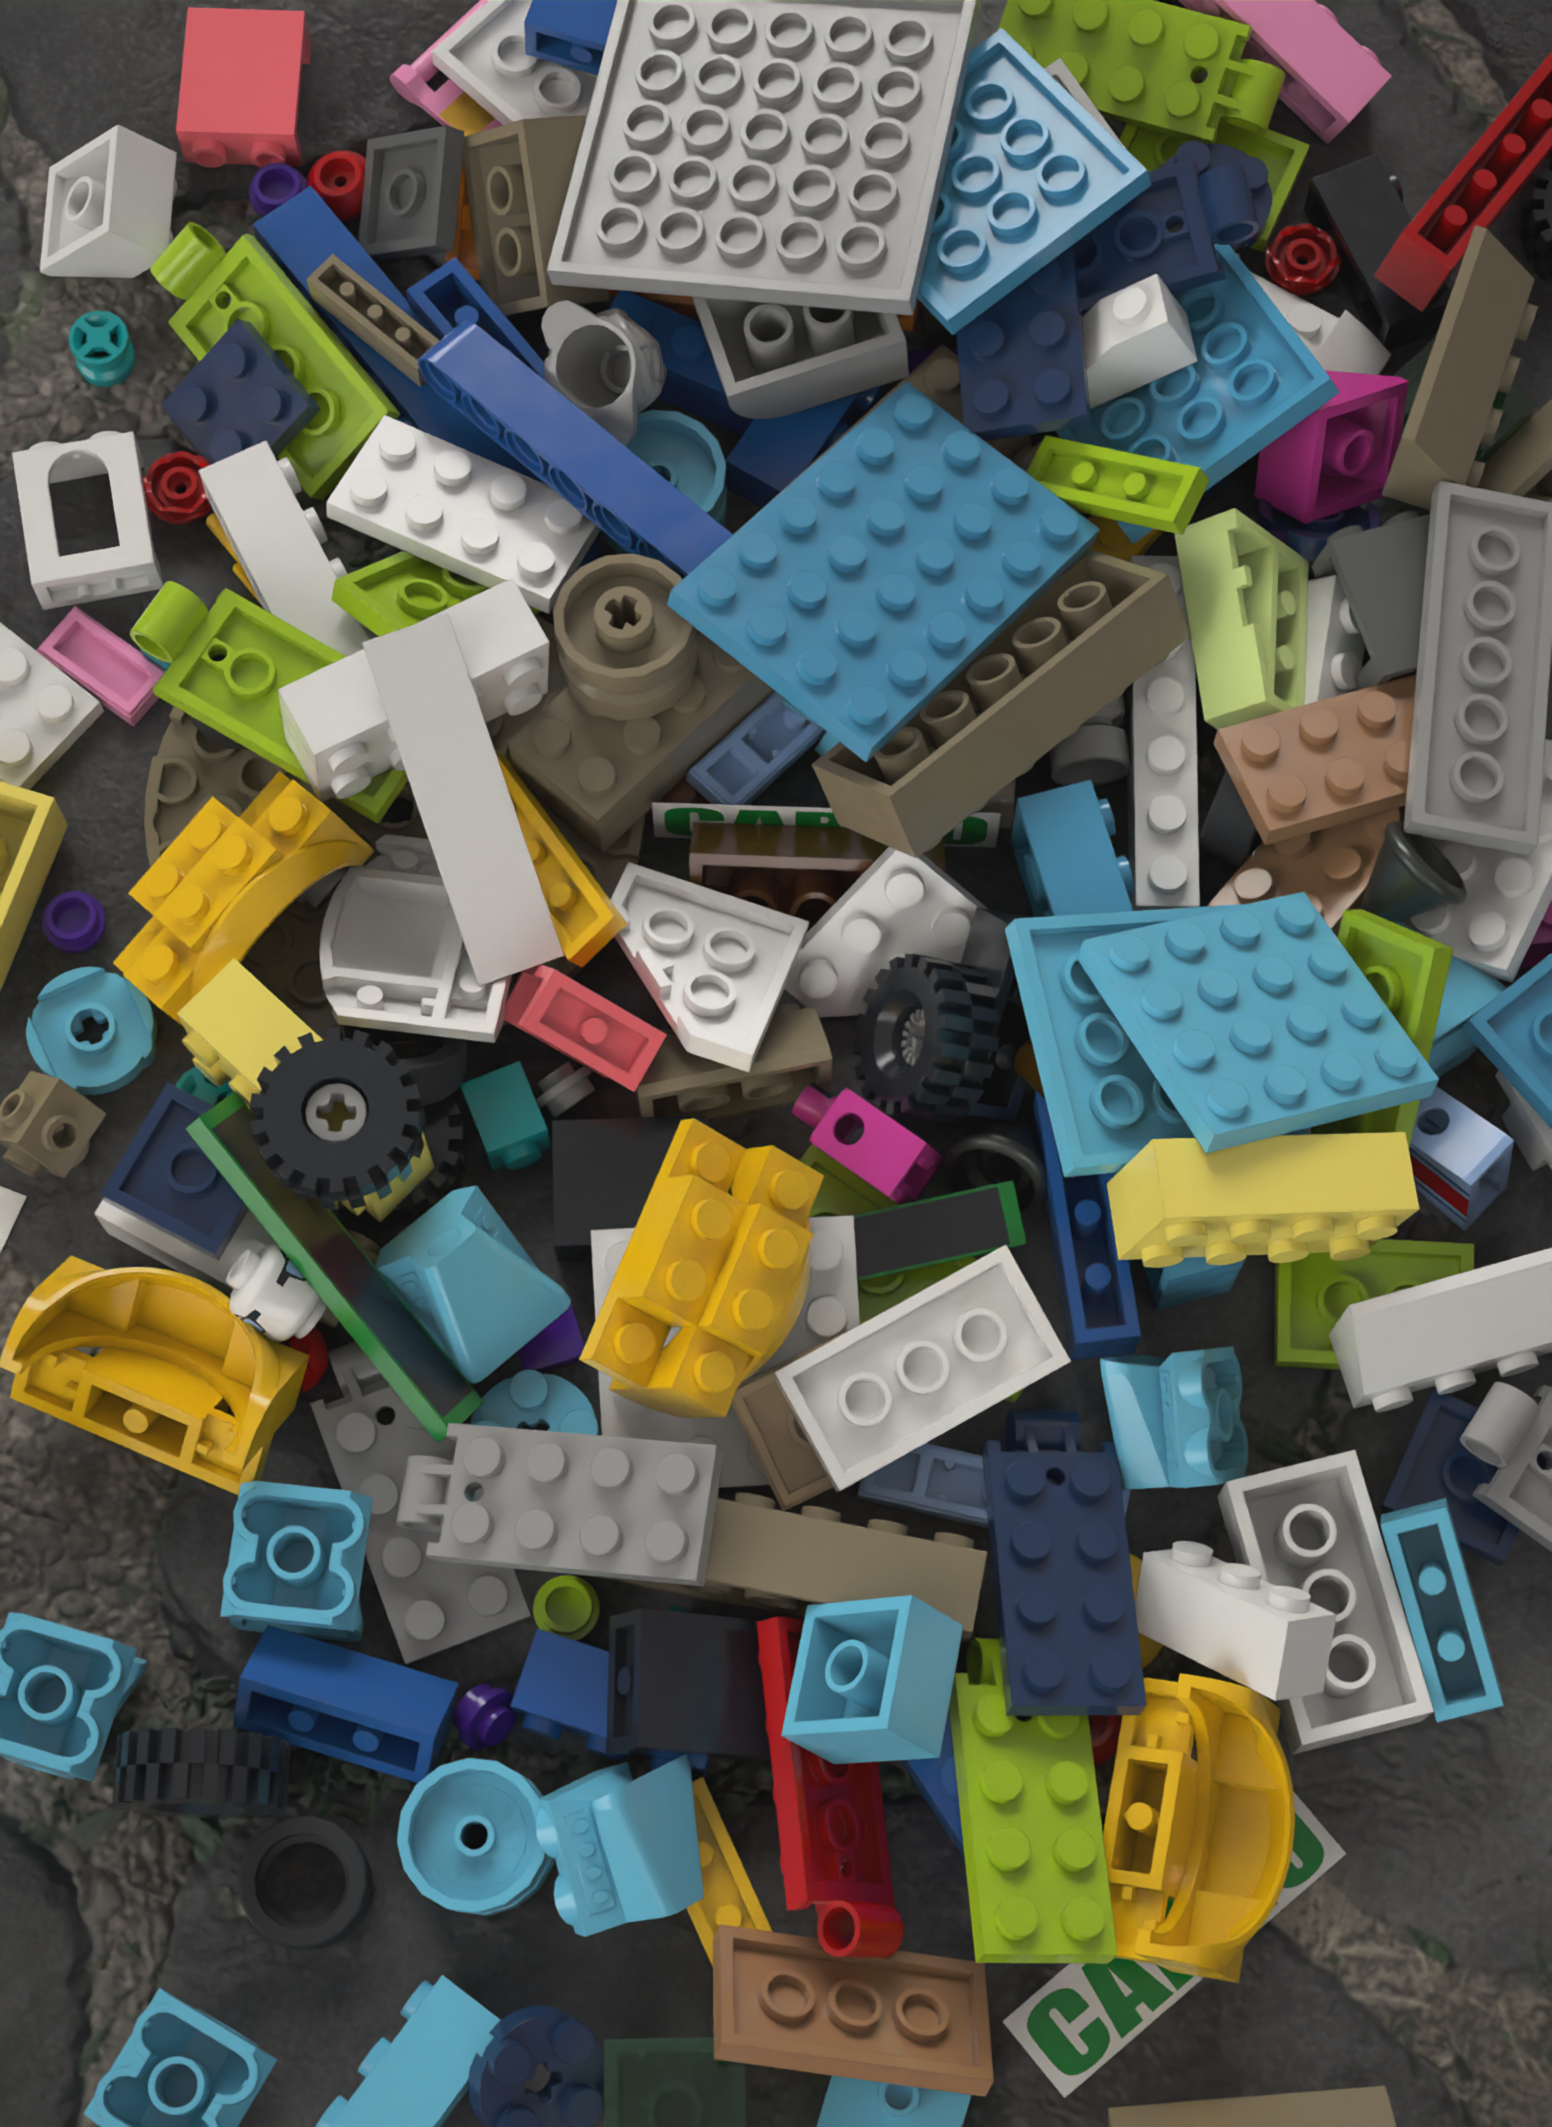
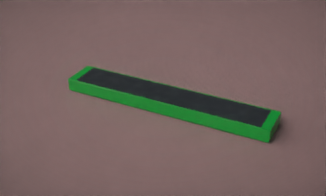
[185,1092,484,1443]
[854,1180,1027,1281]

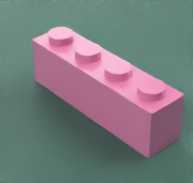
[1178,0,1392,145]

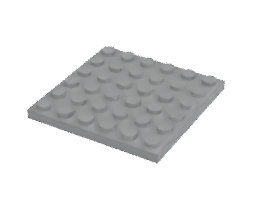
[547,0,981,315]

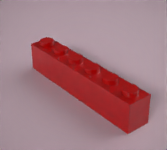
[1374,52,1552,312]

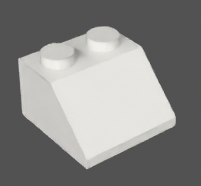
[40,125,177,278]

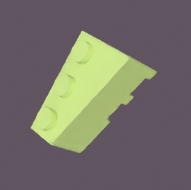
[1174,508,1309,729]

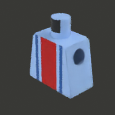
[1409,1086,1514,1231]

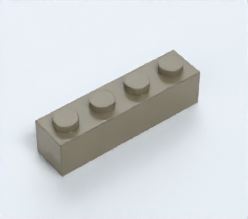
[307,254,440,388]

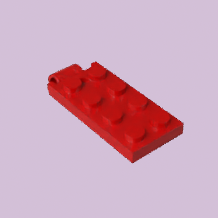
[756,1616,904,1958]

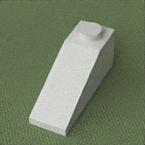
[1031,274,1198,435]

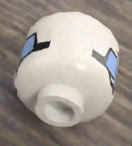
[226,1243,327,1342]

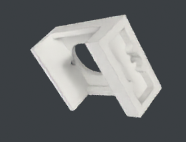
[12,431,163,610]

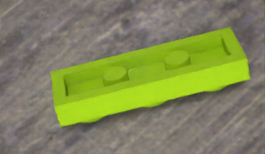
[1026,435,1210,535]

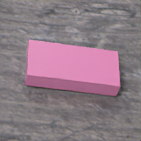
[36,606,166,727]

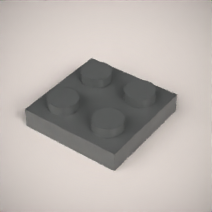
[358,125,464,262]

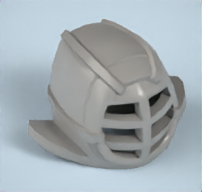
[541,300,667,447]

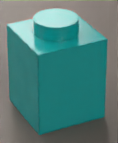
[460,1061,551,1170]

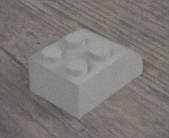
[692,297,909,419]

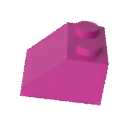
[1254,370,1409,524]

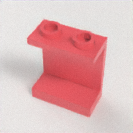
[176,7,312,168]
[504,964,667,1092]

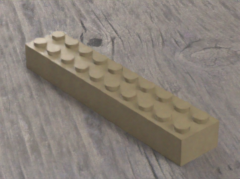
[508,344,1031,854]

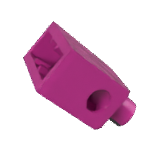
[792,1082,945,1205]

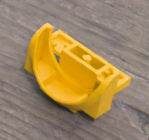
[113,771,374,1027]
[579,1118,824,1418]
[0,1255,310,1496]
[1103,1673,1295,1983]

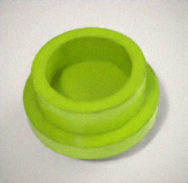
[533,1575,600,1641]

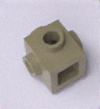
[0,1071,106,1178]

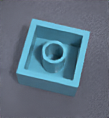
[781,1595,963,1764]

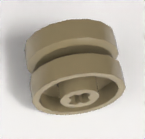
[553,553,699,721]

